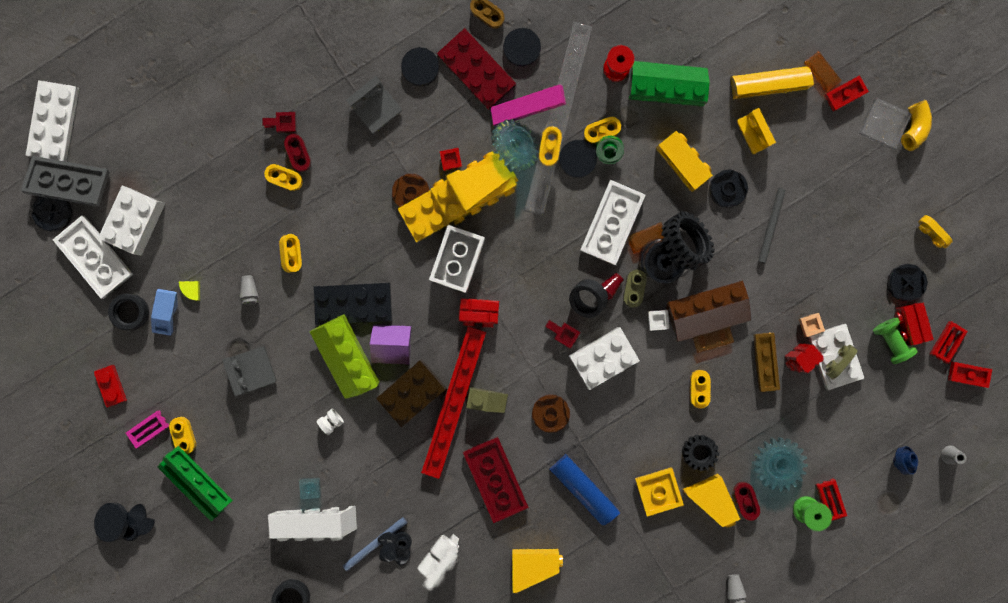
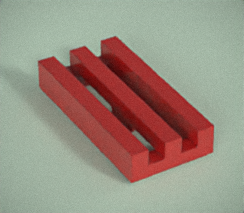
[930,321,968,364]
[815,479,847,521]

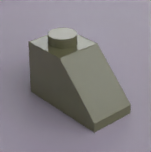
[466,387,508,413]

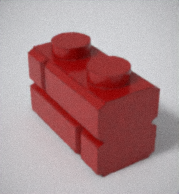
[459,298,499,328]
[894,302,934,346]
[785,344,824,373]

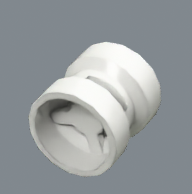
[317,408,344,435]

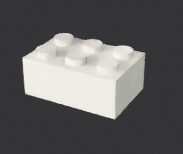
[98,186,165,256]
[429,225,485,293]
[569,327,640,390]

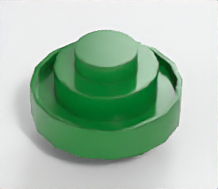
[596,135,624,164]

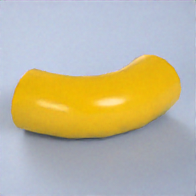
[901,100,932,151]

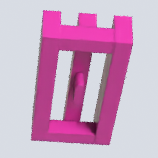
[126,410,169,449]

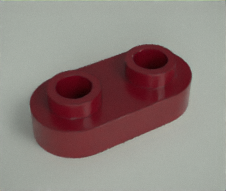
[284,134,312,172]
[733,482,760,521]

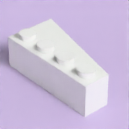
[268,506,357,541]

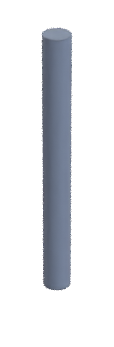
[343,517,407,571]

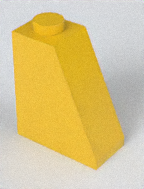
[683,474,740,528]
[512,549,563,593]

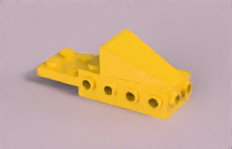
[398,151,518,242]

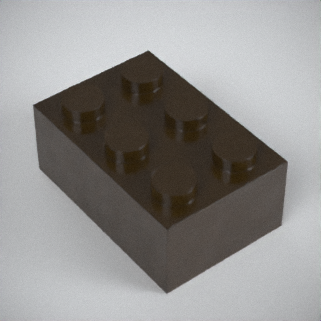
[376,359,447,428]

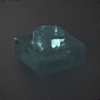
[299,477,321,499]

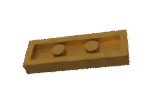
[753,333,780,392]

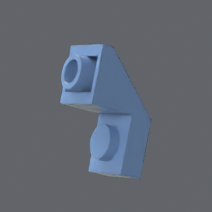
[151,289,178,336]

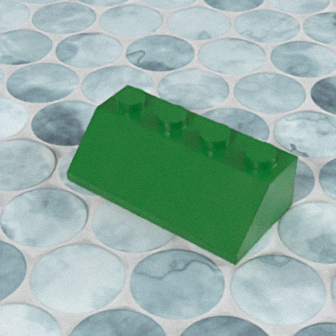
[628,61,710,107]

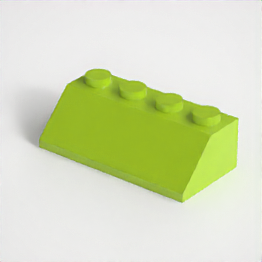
[309,314,379,399]

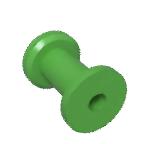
[873,317,918,364]
[793,496,832,531]

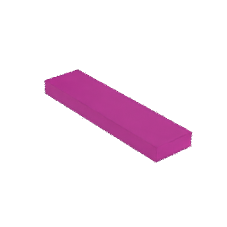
[491,84,566,127]

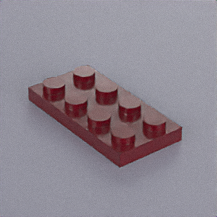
[437,28,516,111]
[463,436,529,523]

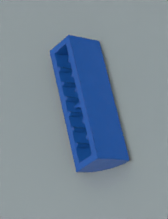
[549,454,620,526]

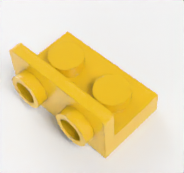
[737,108,776,154]

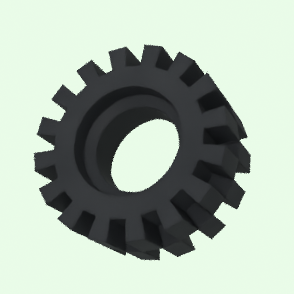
[682,435,719,471]

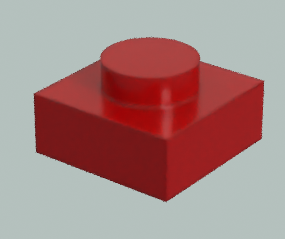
[440,148,462,171]

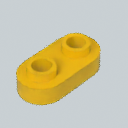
[584,117,621,144]
[539,126,562,166]
[264,164,303,191]
[918,215,953,248]
[279,234,302,273]
[690,370,711,408]
[169,417,196,454]

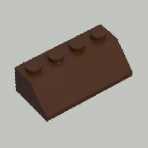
[666,280,751,342]

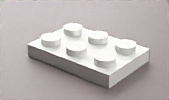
[808,324,864,390]

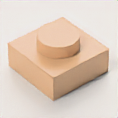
[799,313,825,337]

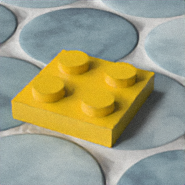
[635,467,684,517]

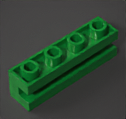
[157,446,233,522]

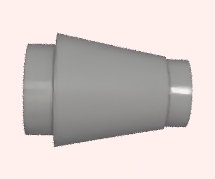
[239,275,259,305]
[941,446,967,465]
[727,574,747,603]

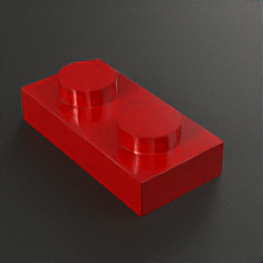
[824,75,869,112]
[948,362,992,388]
[94,365,127,408]

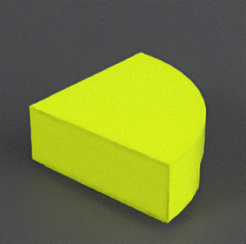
[179,281,200,301]

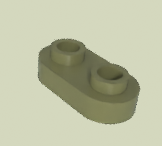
[623,270,647,308]
[825,345,858,380]

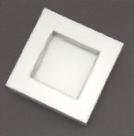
[648,310,669,331]

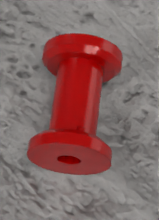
[603,45,635,82]

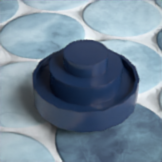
[893,446,918,475]

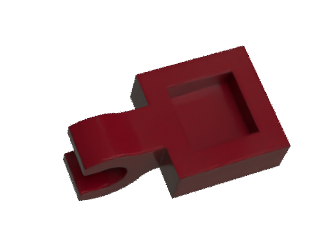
[262,112,297,133]
[545,320,581,349]

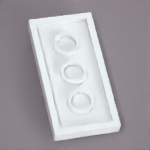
[26,80,79,162]
[580,180,645,265]
[53,215,133,299]

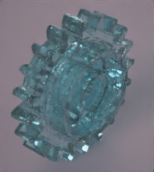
[491,119,539,172]
[752,437,808,491]

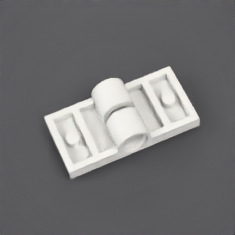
[418,534,459,590]

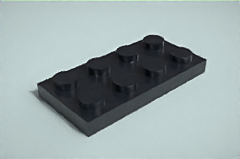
[313,283,392,325]

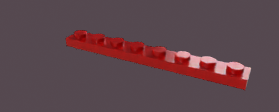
[421,326,486,479]

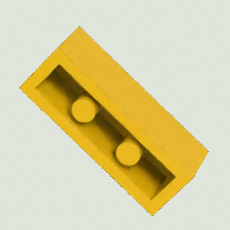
[656,131,713,192]

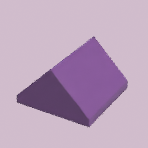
[370,325,411,364]

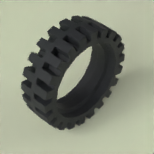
[661,212,715,270]

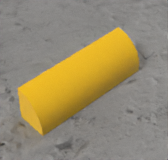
[730,66,814,99]

